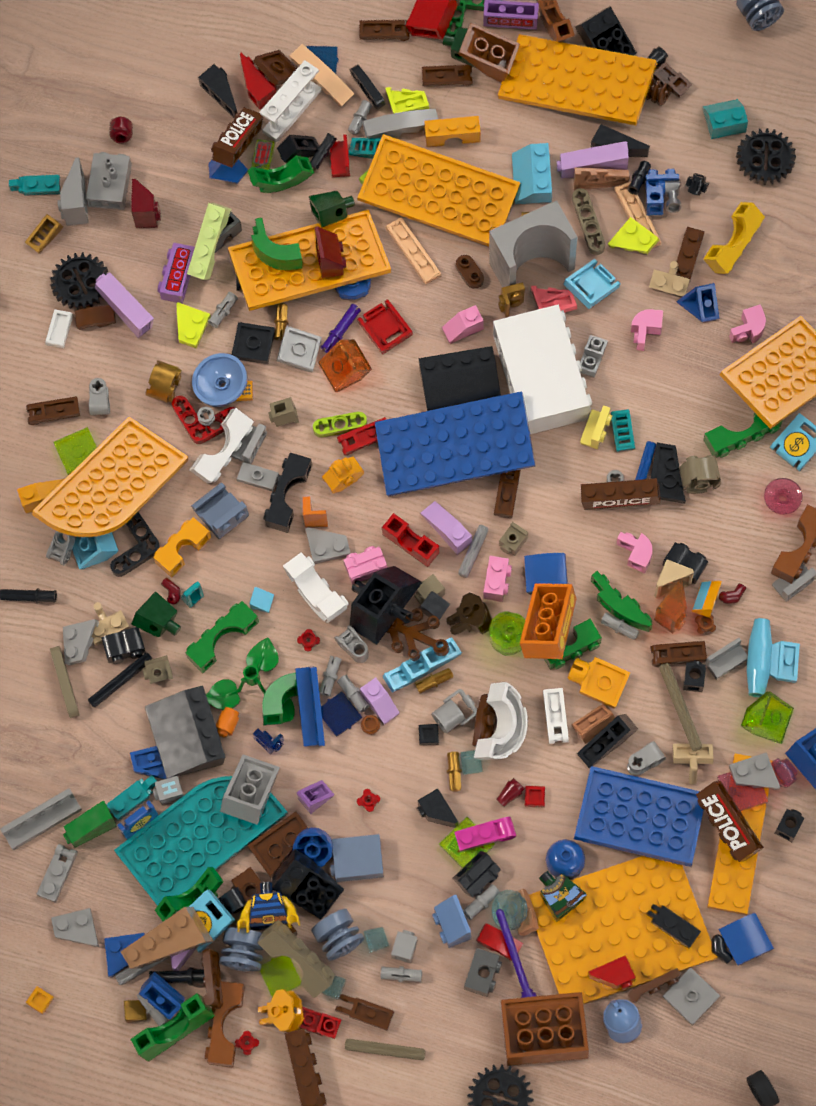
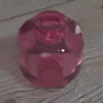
[771,758,798,788]

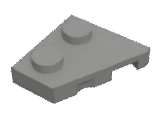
[305,527,351,564]
[63,619,99,665]
[729,752,780,790]
[51,908,99,947]

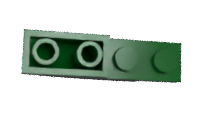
[591,571,653,632]

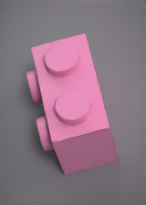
[483,556,512,602]

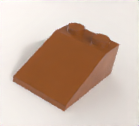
[458,22,520,83]

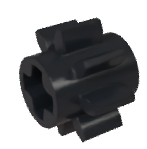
[685,173,709,196]

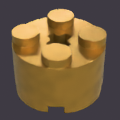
[145,360,182,403]

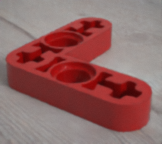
[172,396,235,444]

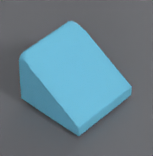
[250,587,274,613]

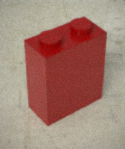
[406,0,458,40]

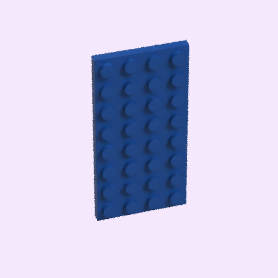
[375,391,536,496]

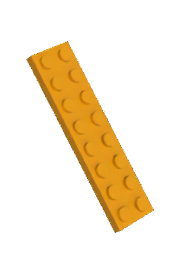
[707,753,774,916]

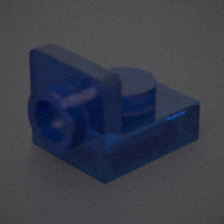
[253,728,284,754]

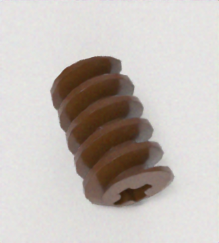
[646,77,672,106]

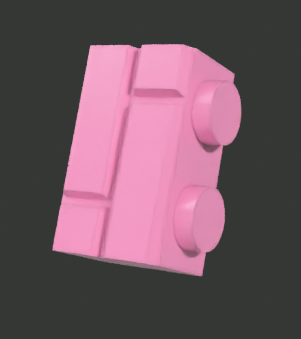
[343,546,388,585]

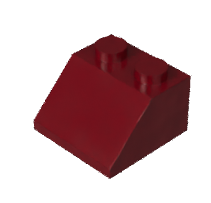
[131,179,161,228]
[315,227,347,279]

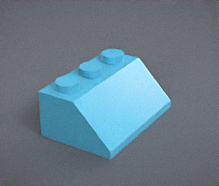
[512,143,552,204]
[72,532,119,569]

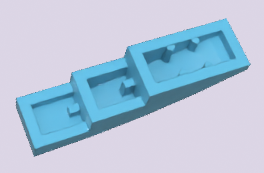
[383,637,462,693]

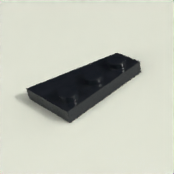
[651,442,686,504]

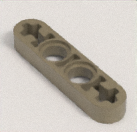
[572,188,605,255]
[50,646,80,718]

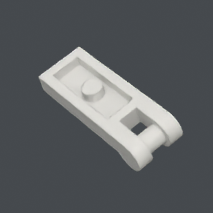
[543,688,569,744]

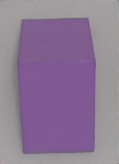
[297,780,334,814]

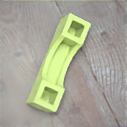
[187,203,231,280]

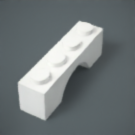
[189,408,254,483]

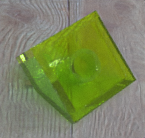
[741,691,794,744]

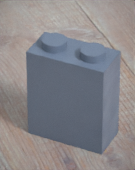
[330,834,384,882]

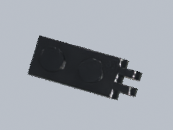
[646,904,701,949]

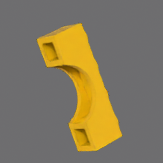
[703,202,765,274]

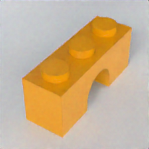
[424,116,481,147]
[153,517,211,578]

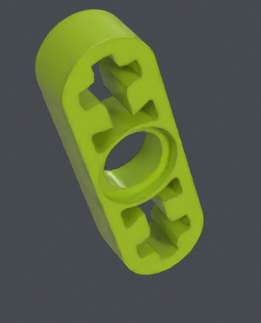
[313,412,367,438]

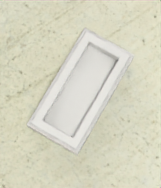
[45,309,73,349]

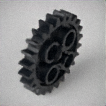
[736,128,796,185]
[50,252,108,310]
[467,1064,534,1106]

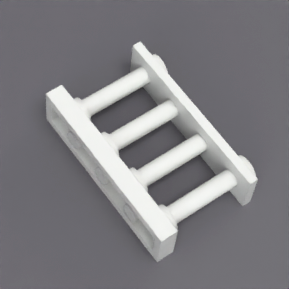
[260,60,321,142]

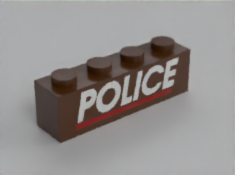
[211,107,263,168]
[581,478,660,510]
[696,781,764,862]

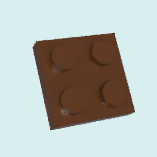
[253,50,297,86]

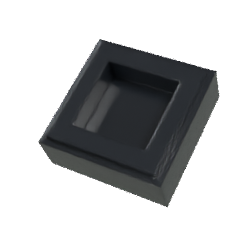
[418,724,439,745]

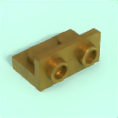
[498,282,525,318]

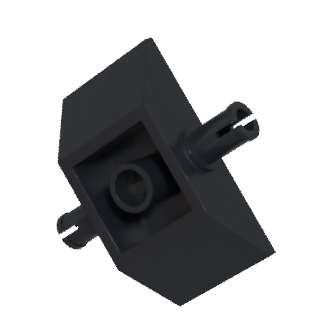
[349,566,422,645]

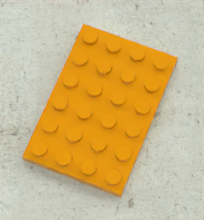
[720,316,816,429]

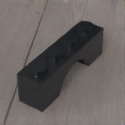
[263,452,312,533]

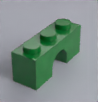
[544,618,602,670]

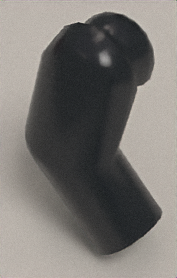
[711,934,733,964]

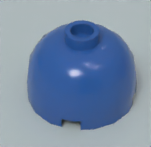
[293,827,333,867]
[545,839,585,879]

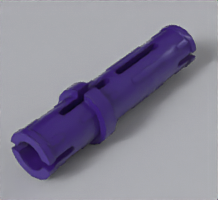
[321,304,361,354]

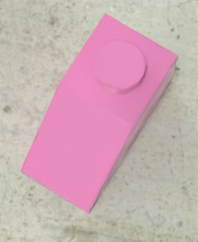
[442,305,484,344]

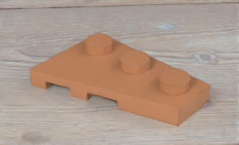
[573,167,629,191]

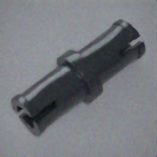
[310,133,337,170]
[628,161,651,195]

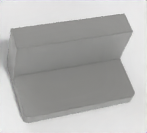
[231,424,267,464]
[772,564,816,602]
[705,638,748,680]

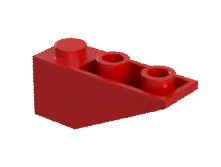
[240,52,276,110]

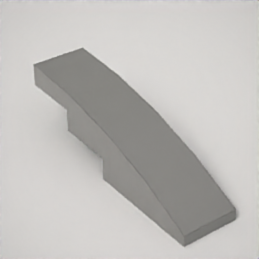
[362,109,438,138]

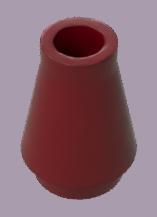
[496,778,525,807]

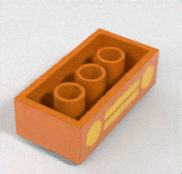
[520,583,577,659]

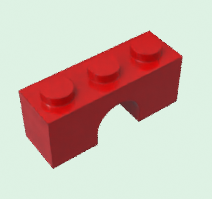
[382,513,440,567]

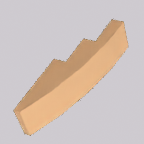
[289,44,354,107]

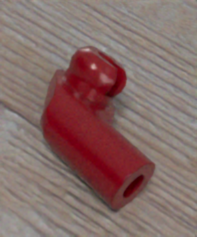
[161,578,180,605]

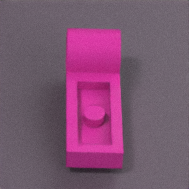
[454,817,517,852]

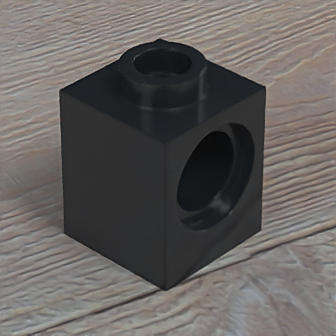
[683,661,706,692]
[774,809,805,843]

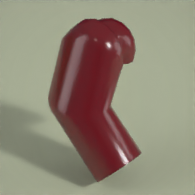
[719,583,746,604]

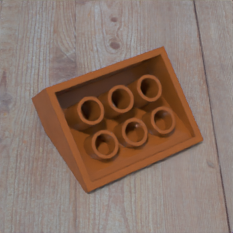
[501,992,589,1066]

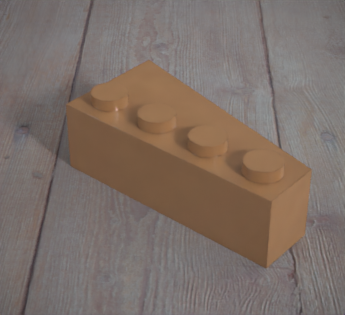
[121,907,213,969]

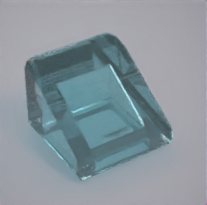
[460,750,483,775]
[363,927,389,953]
[322,976,346,1000]

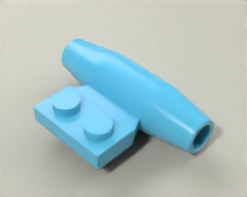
[746,618,800,697]

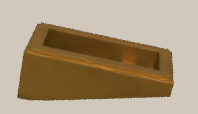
[25,214,64,254]

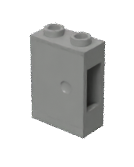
[86,152,132,210]

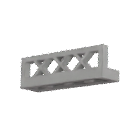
[0,788,82,850]

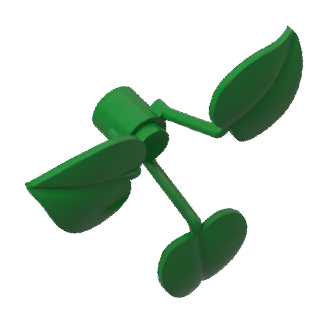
[206,637,295,723]

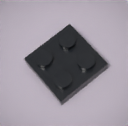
[231,322,275,364]

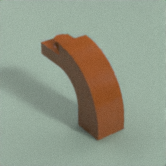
[536,0,575,42]

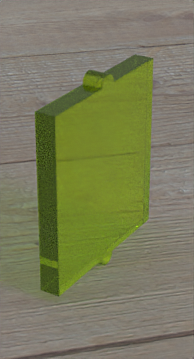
[260,955,301,997]

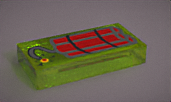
[251,139,275,169]

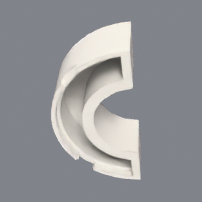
[283,552,349,623]
[474,682,528,760]

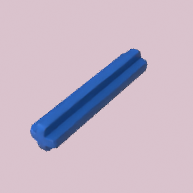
[635,441,656,480]

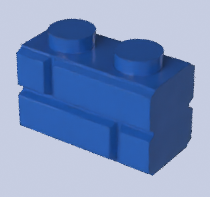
[139,972,185,1020]

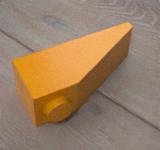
[17,479,64,514]

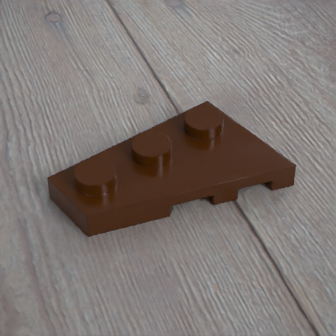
[247,811,308,878]

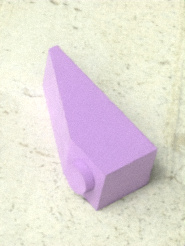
[421,501,472,555]

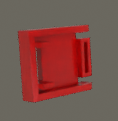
[357,299,413,355]

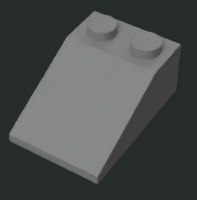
[58,158,89,226]
[220,755,280,825]

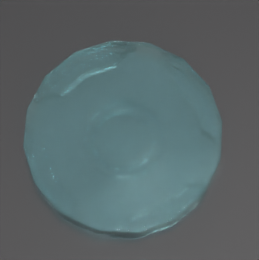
[492,890,527,930]

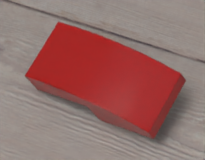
[476,923,523,961]
[300,1007,341,1039]

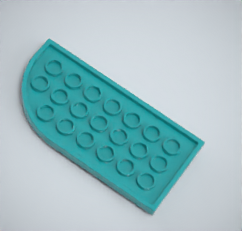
[114,776,288,906]

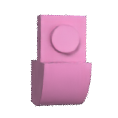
[729,305,766,343]
[631,309,663,351]
[616,532,652,573]

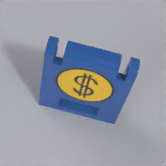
[117,800,158,840]

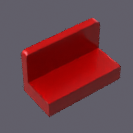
[330,134,350,178]

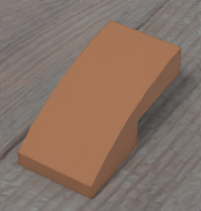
[508,889,539,936]

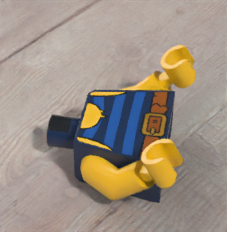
[237,882,300,933]

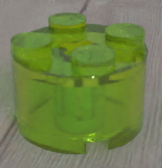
[489,611,525,656]

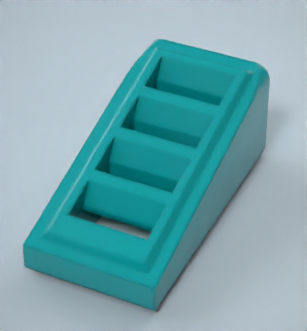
[349,138,381,159]
[610,409,635,452]
[181,581,204,608]

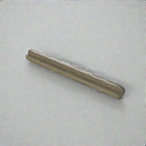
[660,663,702,751]

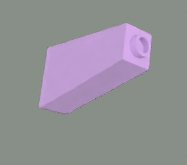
[557,142,628,178]
[95,272,154,338]

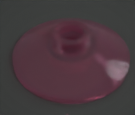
[764,478,803,515]

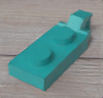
[9,175,60,196]
[106,775,157,821]

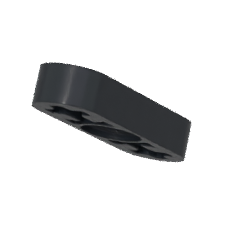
[349,64,385,110]

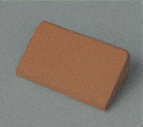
[571,704,615,744]

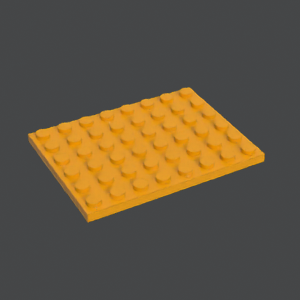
[529,856,717,1005]

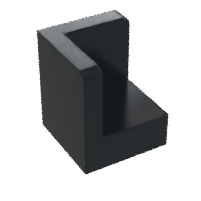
[418,591,450,622]

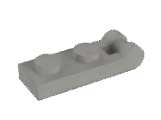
[37,844,78,903]

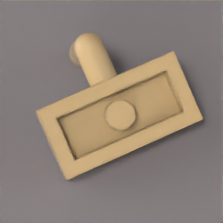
[649,261,690,297]
[92,602,130,646]
[673,744,713,785]

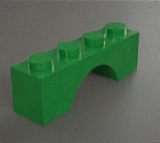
[703,412,783,458]
[185,601,259,674]
[130,993,215,1062]

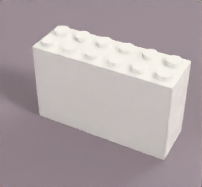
[493,304,592,434]

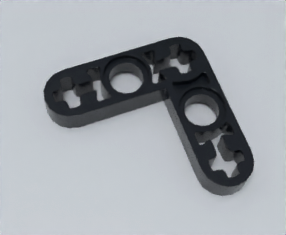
[110,512,160,577]

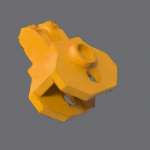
[322,456,364,494]
[258,989,304,1032]

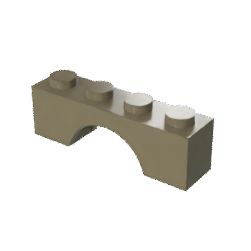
[258,919,335,998]

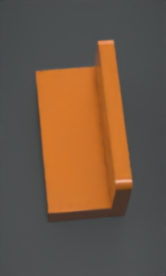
[303,496,328,528]

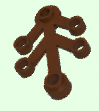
[387,608,450,661]

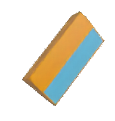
[691,581,722,618]

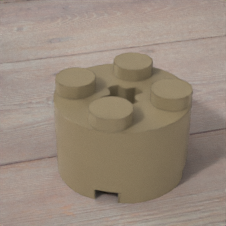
[679,455,721,494]

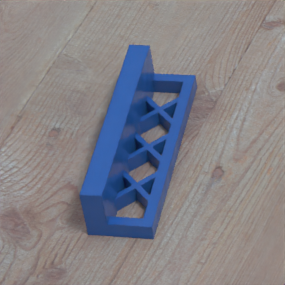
[295,666,325,747]

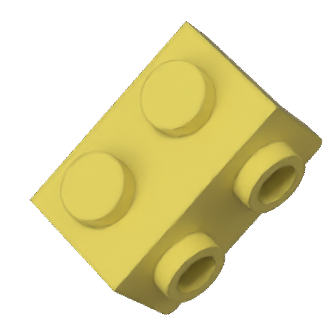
[580,406,613,449]

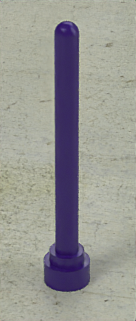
[496,909,537,998]

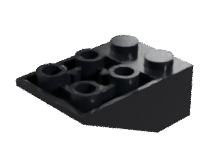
[575,6,637,56]
[272,849,344,919]

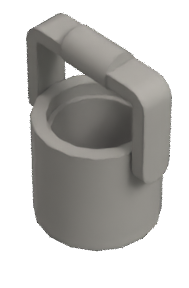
[431,689,477,734]

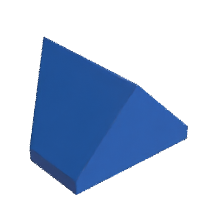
[208,159,248,184]
[676,283,720,322]

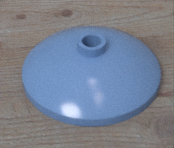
[192,353,247,407]

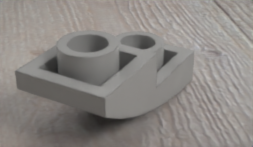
[580,335,608,377]

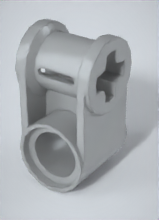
[89,378,110,416]
[46,531,76,566]
[334,625,369,663]
[627,741,666,776]

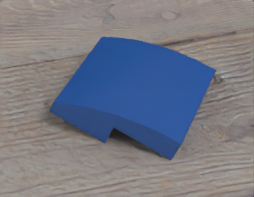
[524,553,568,594]
[719,913,774,966]

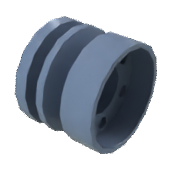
[736,0,784,31]
[311,909,364,961]
[219,927,264,972]

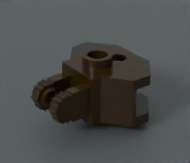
[446,592,493,635]

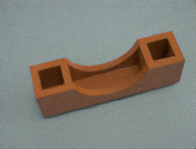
[771,504,816,584]
[205,981,245,1068]

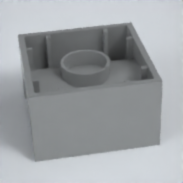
[489,200,577,287]

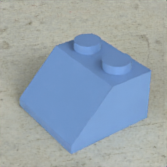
[432,895,471,948]

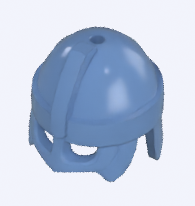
[603,999,642,1043]

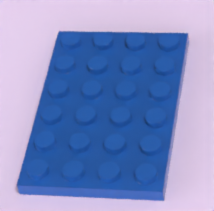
[574,766,704,867]

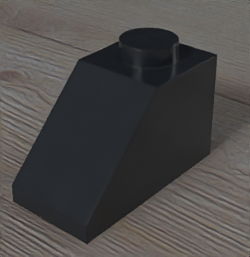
[277,135,319,163]
[416,788,458,828]

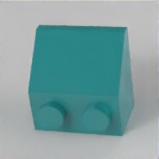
[702,99,748,139]

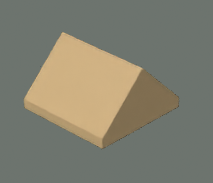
[654,560,694,599]

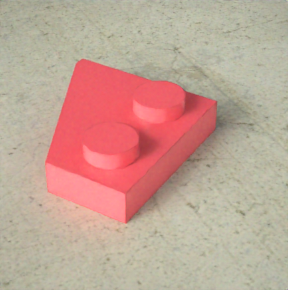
[531,286,577,313]

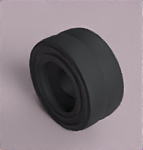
[746,1070,779,1106]

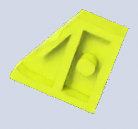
[385,87,429,114]
[608,217,659,254]
[176,302,211,348]

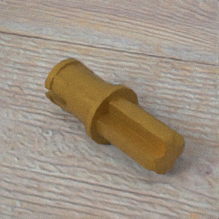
[274,303,289,341]
[414,668,453,694]
[447,752,462,792]

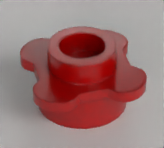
[297,629,320,652]
[357,789,380,812]
[235,1031,259,1055]

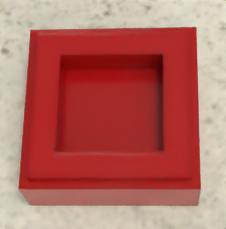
[525,786,545,807]

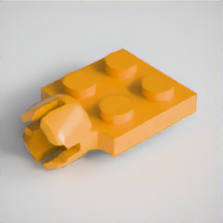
[568,657,631,709]

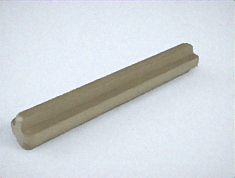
[345,1038,425,1060]

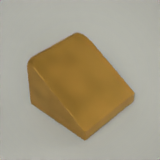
[124,1000,147,1023]

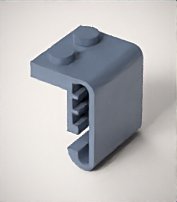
[191,483,249,539]

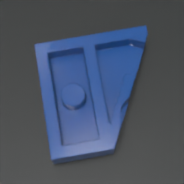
[130,746,166,779]
[104,933,145,978]

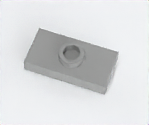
[237,462,279,492]

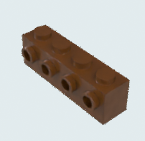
[284,1028,327,1106]

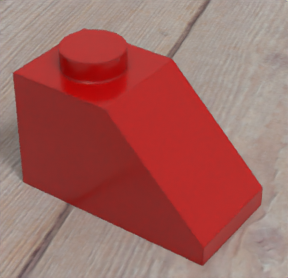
[588,955,636,990]

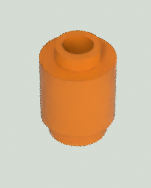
[215,707,239,738]

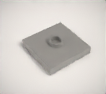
[276,326,322,373]
[663,967,720,1025]

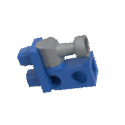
[645,169,681,216]

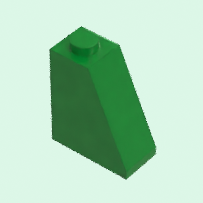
[63,801,117,848]

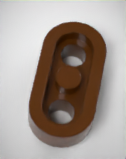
[456,255,484,289]

